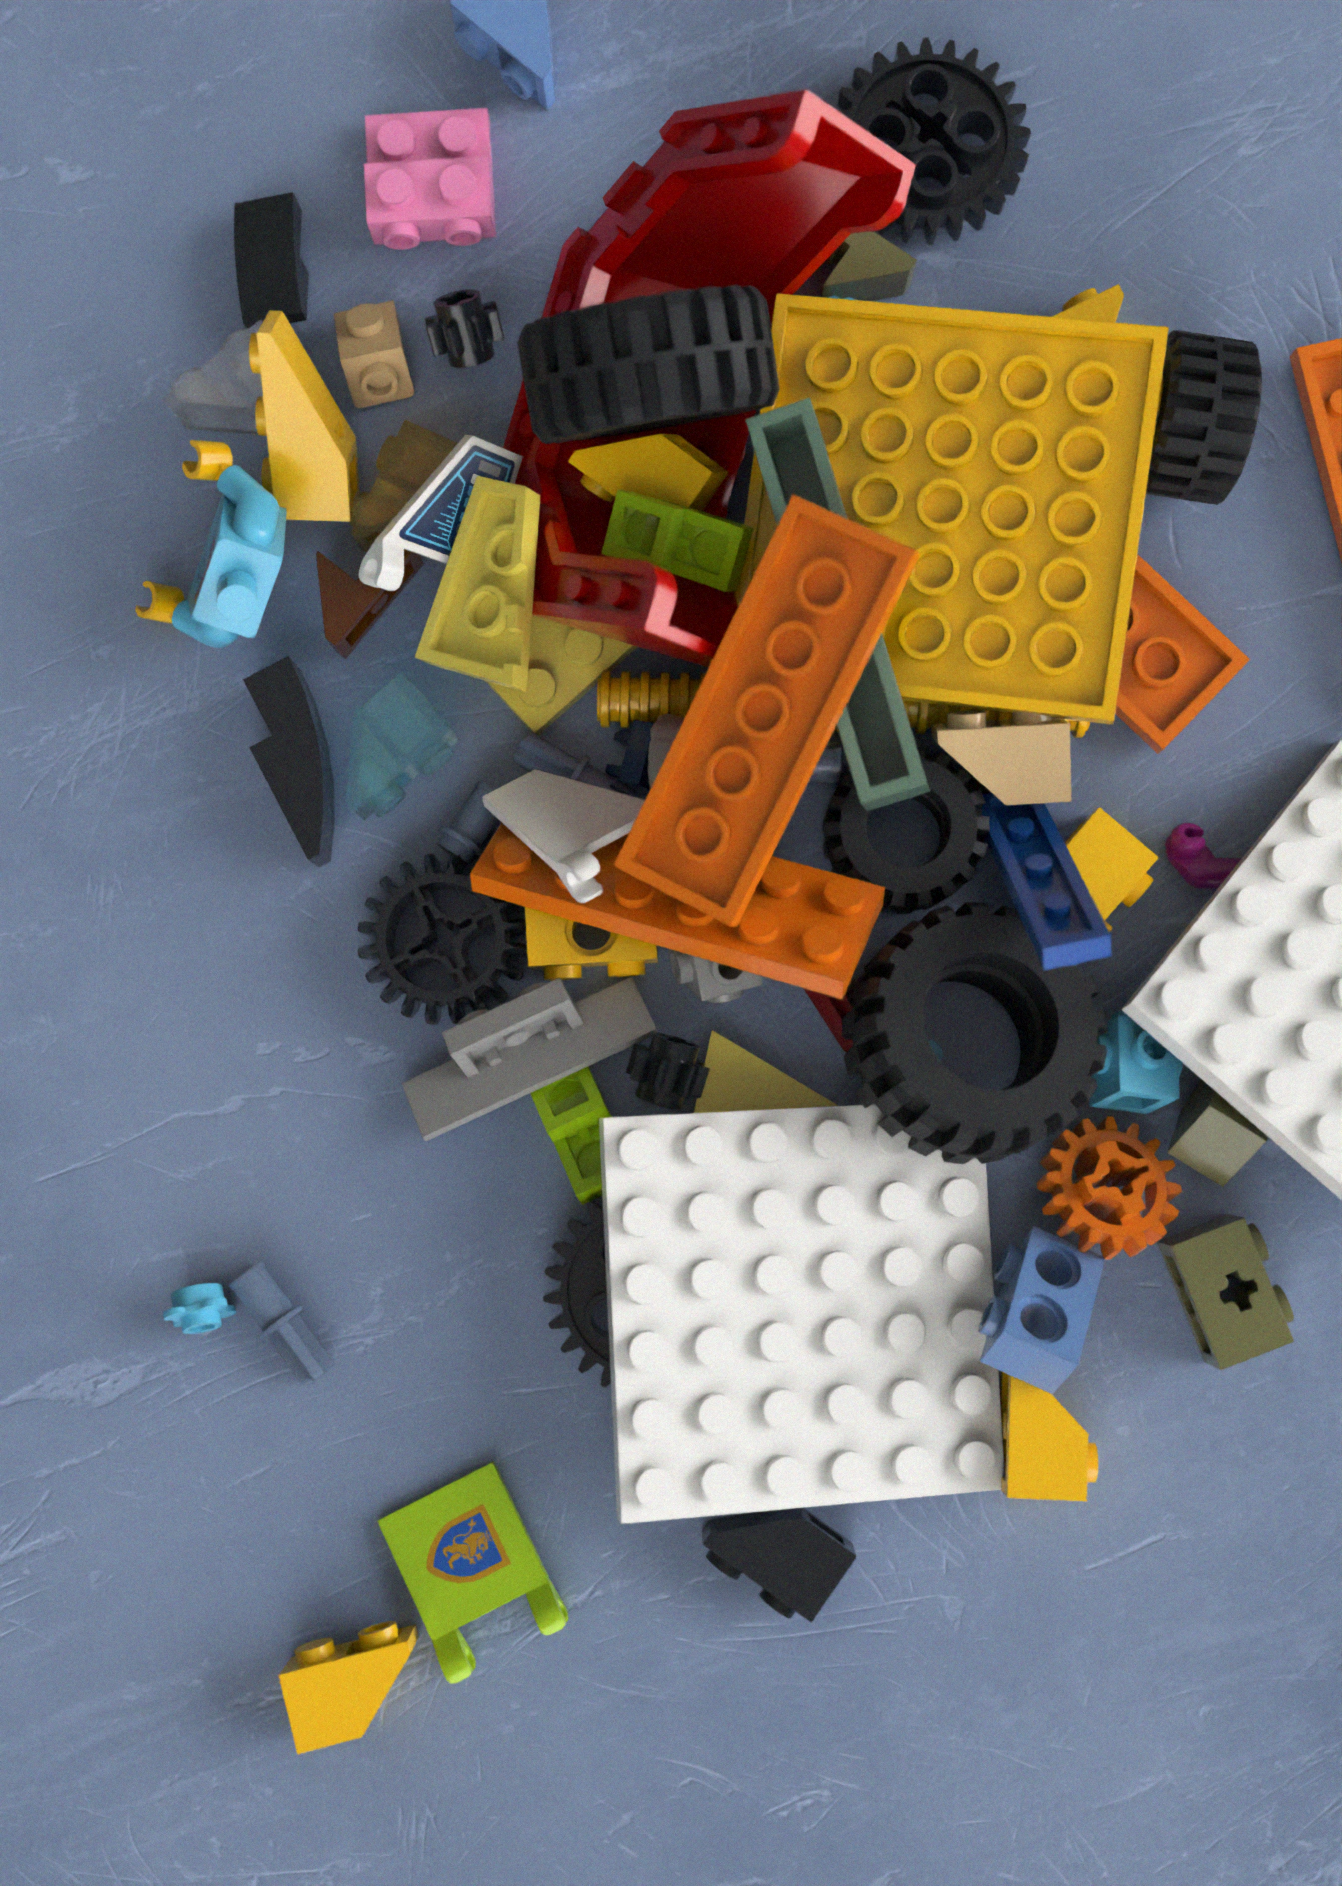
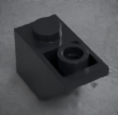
[702,1508,857,1623]

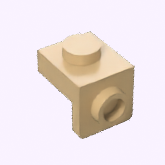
[333,300,414,408]

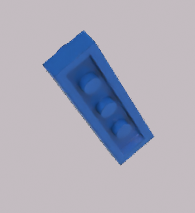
[981,792,1111,970]

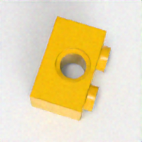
[525,907,658,981]

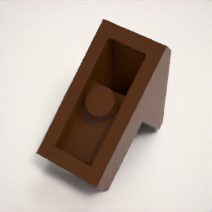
[316,549,424,659]

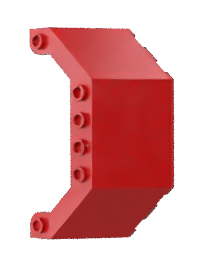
[503,89,916,668]

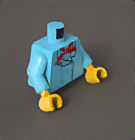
[135,440,287,648]

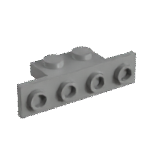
[401,976,658,1141]

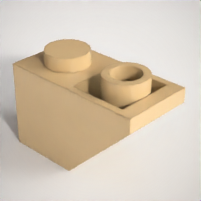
[931,710,1072,805]

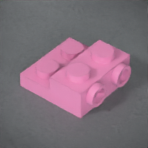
[364,108,496,250]

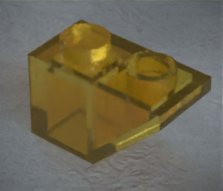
[349,420,458,552]

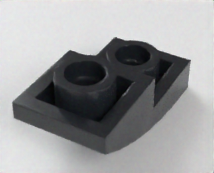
[234,192,309,331]

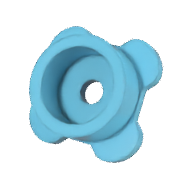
[163,1283,236,1334]

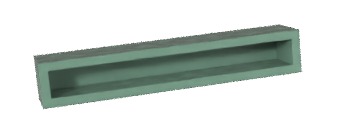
[746,397,930,811]

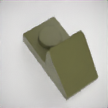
[820,232,917,301]

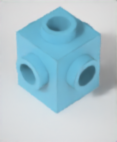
[1089,1011,1183,1114]

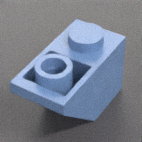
[449,0,555,110]

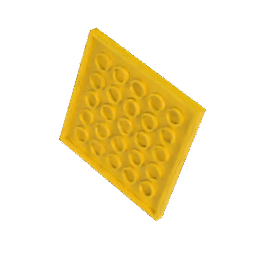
[734,293,1169,725]

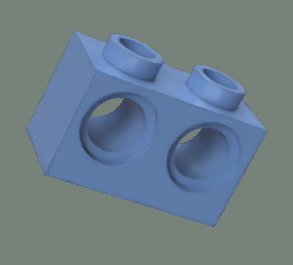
[978,1226,1105,1394]

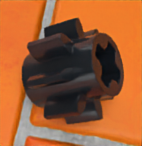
[425,289,505,368]
[625,1032,710,1109]

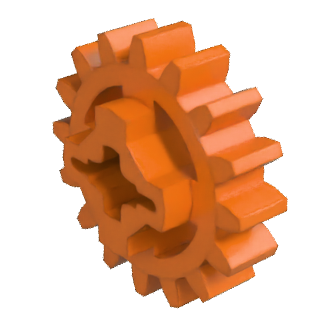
[1036,1116,1182,1260]

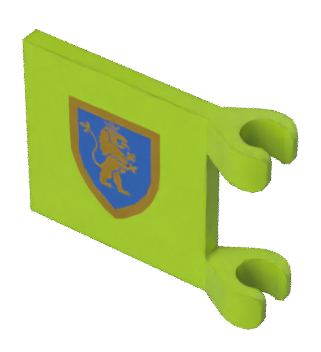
[377,1461,569,1684]

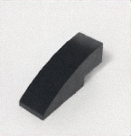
[243,656,335,867]

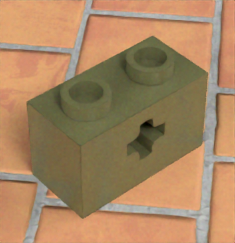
[1157,1214,1294,1370]

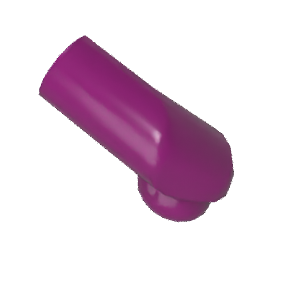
[1165,822,1242,889]

